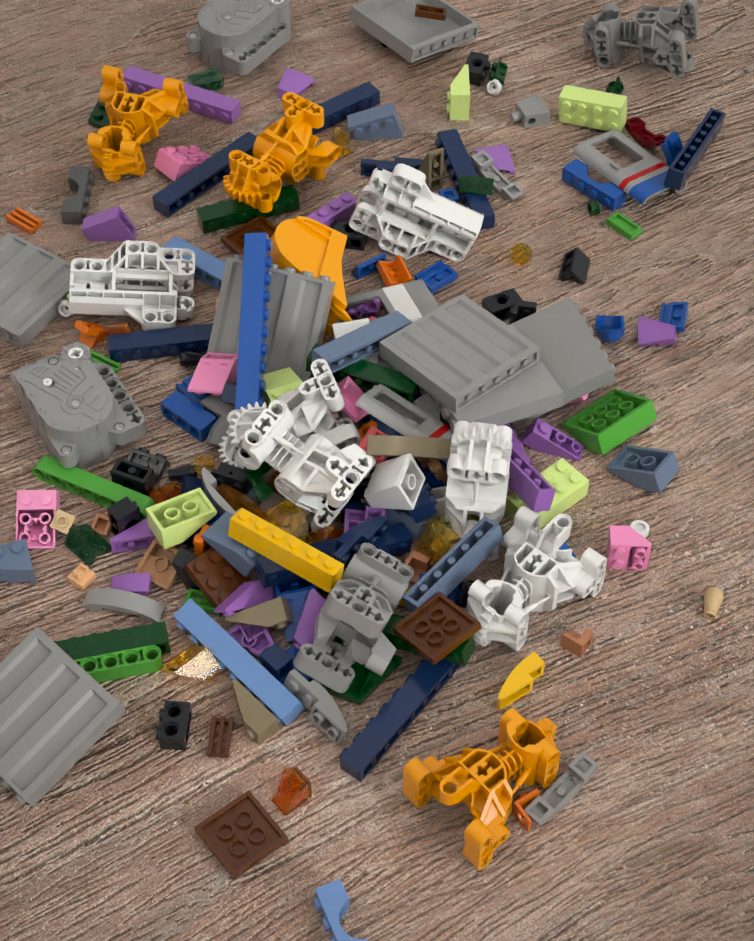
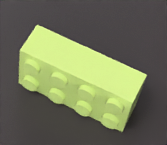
[559,85,627,132]
[505,458,589,530]

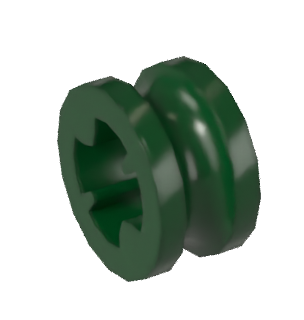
[587,200,600,216]

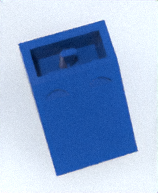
[273,578,318,643]

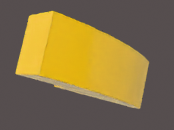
[497,651,545,711]

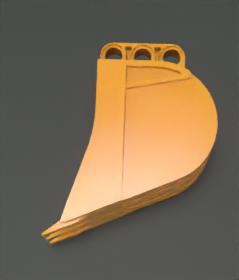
[270,216,353,345]

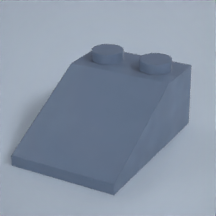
[606,445,679,493]
[201,511,262,577]

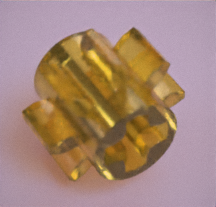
[510,243,532,266]

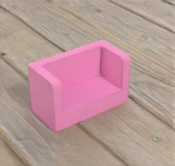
[331,376,369,423]

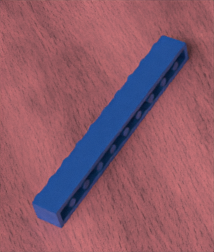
[235,232,273,410]

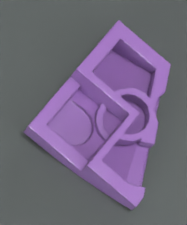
[278,69,315,99]
[475,144,515,175]
[343,298,380,322]
[638,316,677,347]
[344,506,385,533]
[227,624,277,658]

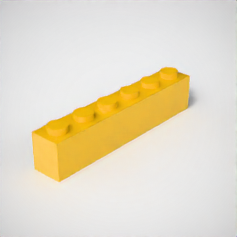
[228,508,344,593]

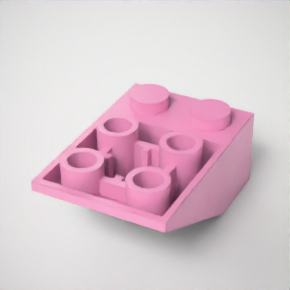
[154,145,210,181]
[187,352,238,396]
[15,490,60,549]

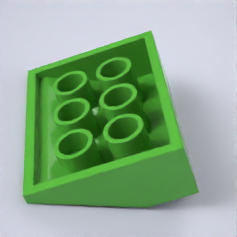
[561,388,657,455]

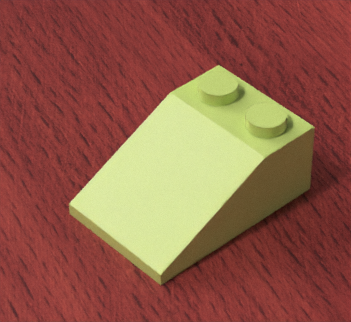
[446,64,470,120]
[263,367,302,414]
[145,488,217,550]

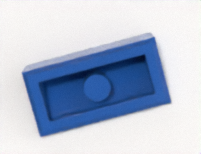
[351,252,386,280]

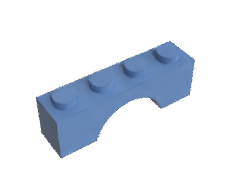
[313,879,368,941]

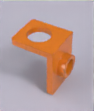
[512,788,540,831]

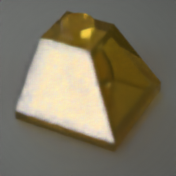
[261,499,310,541]
[416,517,462,565]
[160,645,221,680]

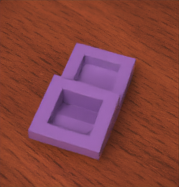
[111,573,152,595]

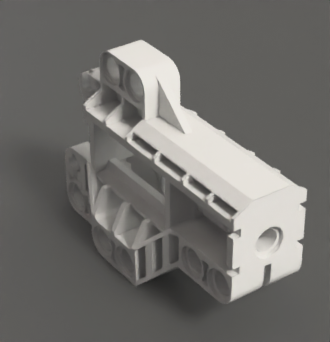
[349,164,484,262]
[69,240,195,331]

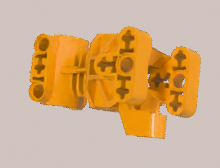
[87,65,189,182]
[223,92,342,213]
[403,708,561,870]

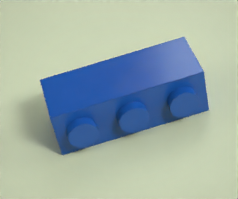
[160,390,217,443]

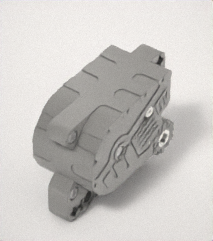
[186,0,291,75]
[11,342,147,468]

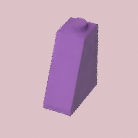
[82,206,136,241]
[292,588,326,651]

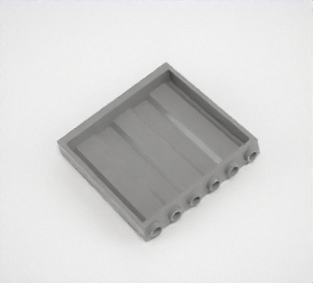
[0,232,71,348]
[207,254,336,382]
[379,294,540,413]
[0,627,126,807]

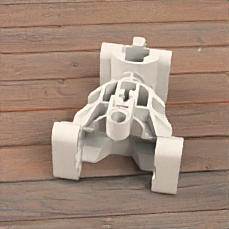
[218,359,361,482]
[227,400,376,534]
[429,421,513,561]
[467,506,607,652]

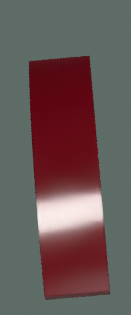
[625,117,667,148]

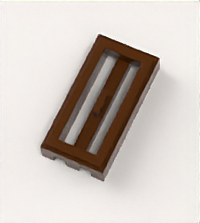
[415,4,446,21]
[207,715,234,758]

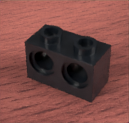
[156,701,192,750]

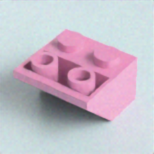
[606,525,651,570]

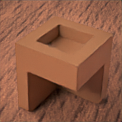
[404,550,431,584]
[560,628,594,657]

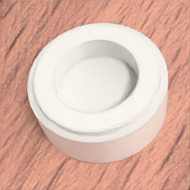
[630,520,650,538]

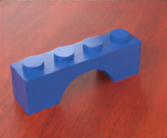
[562,158,627,212]

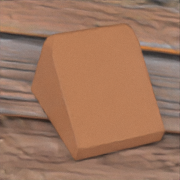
[89,512,111,537]

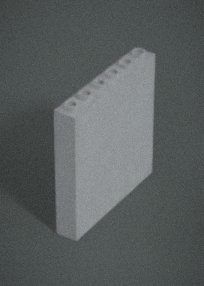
[350,0,480,63]
[511,297,616,427]
[426,324,564,431]

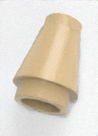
[703,587,724,619]

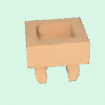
[67,563,97,591]

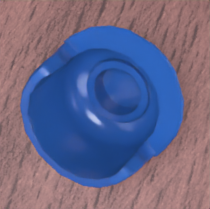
[594,315,625,343]

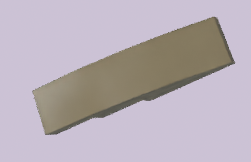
[366,435,451,460]

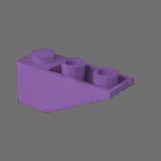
[522,418,584,461]
[214,579,275,616]

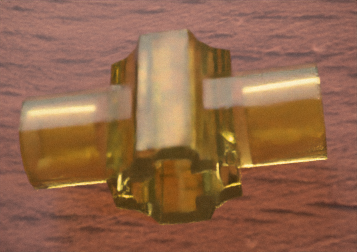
[332,127,351,156]
[194,455,215,473]

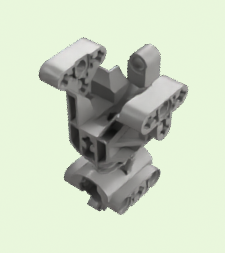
[582,0,700,78]
[293,543,414,693]

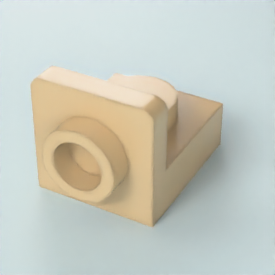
[50,509,79,534]

